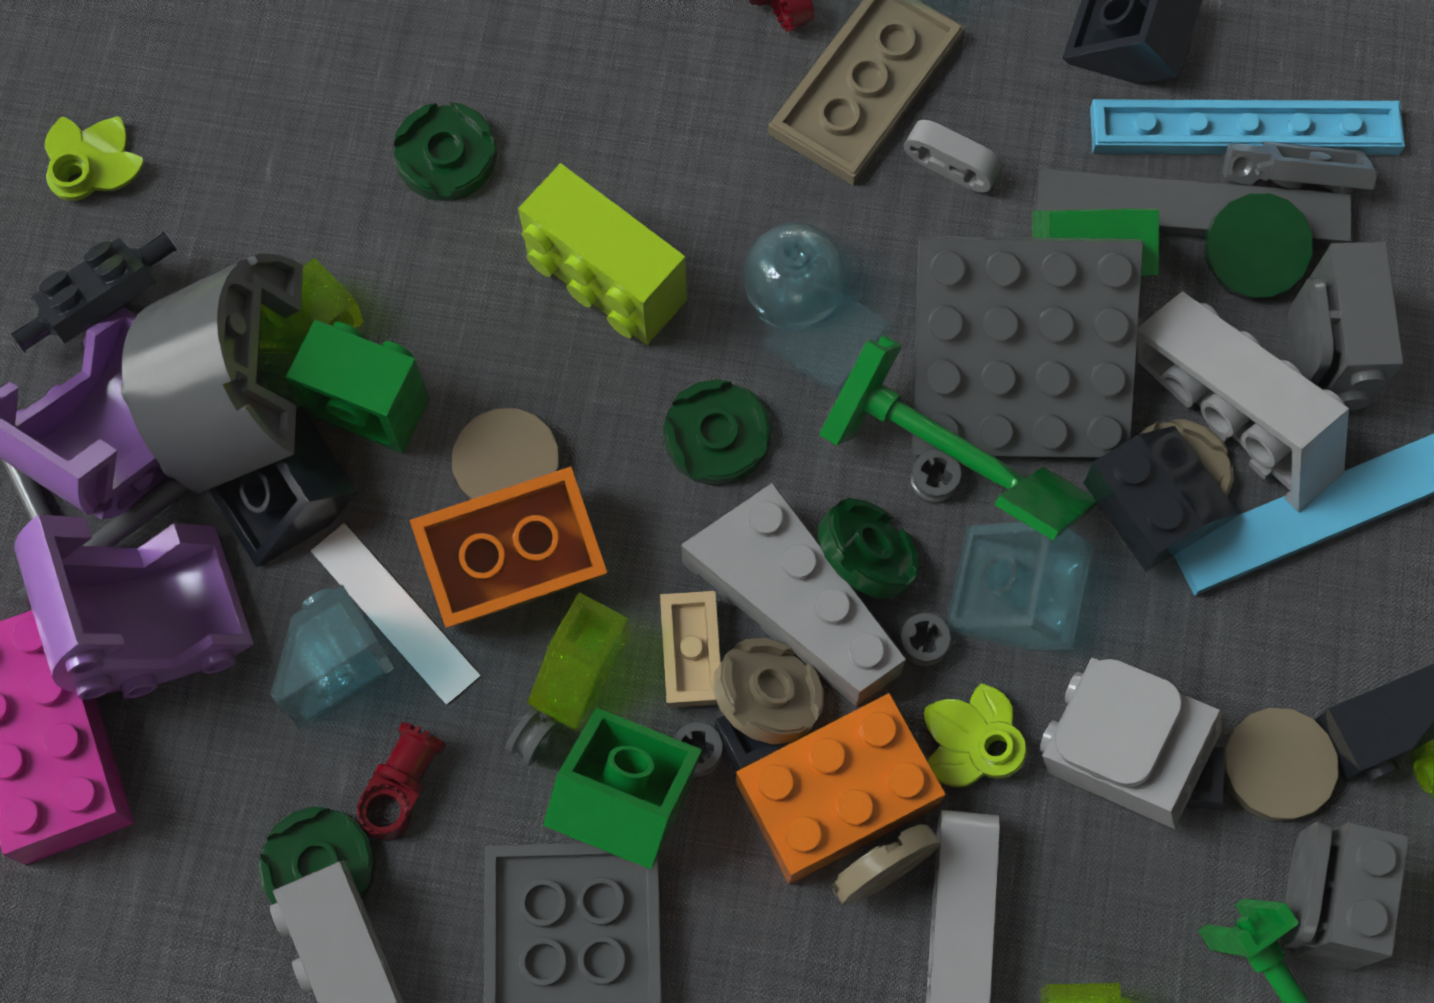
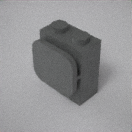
[1287,242,1404,411]
[1280,822,1409,971]

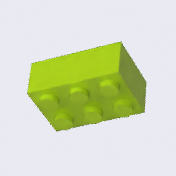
[518,163,687,345]

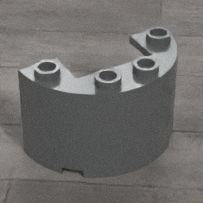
[121,253,303,494]

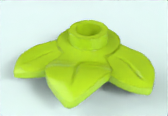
[44,116,144,201]
[924,683,1027,788]

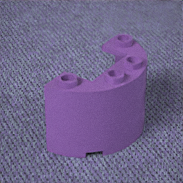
[0,307,169,519]
[14,515,254,700]

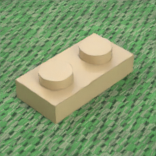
[660,591,720,708]

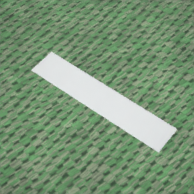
[311,523,481,705]

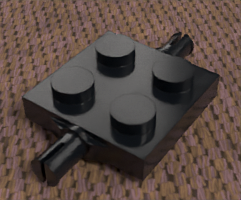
[10,231,177,353]

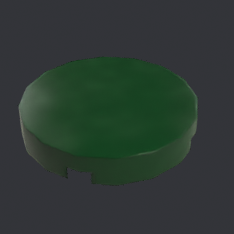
[393,102,497,201]
[1204,193,1313,299]
[663,379,770,486]
[818,498,919,599]
[258,806,376,904]

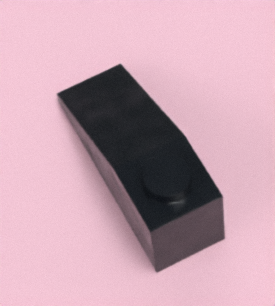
[1315,664,1434,783]

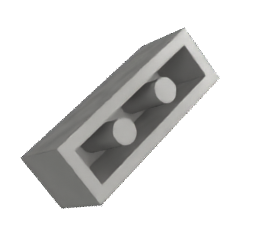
[270,861,404,1003]

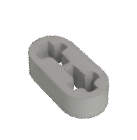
[903,120,1003,192]

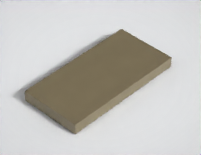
[768,0,965,185]

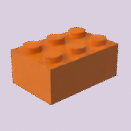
[409,466,607,629]
[736,693,945,885]

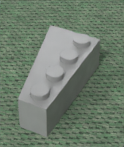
[1137,291,1349,512]
[681,483,906,707]

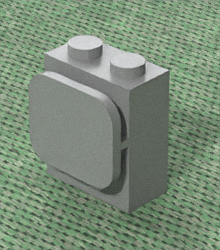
[1040,657,1222,829]

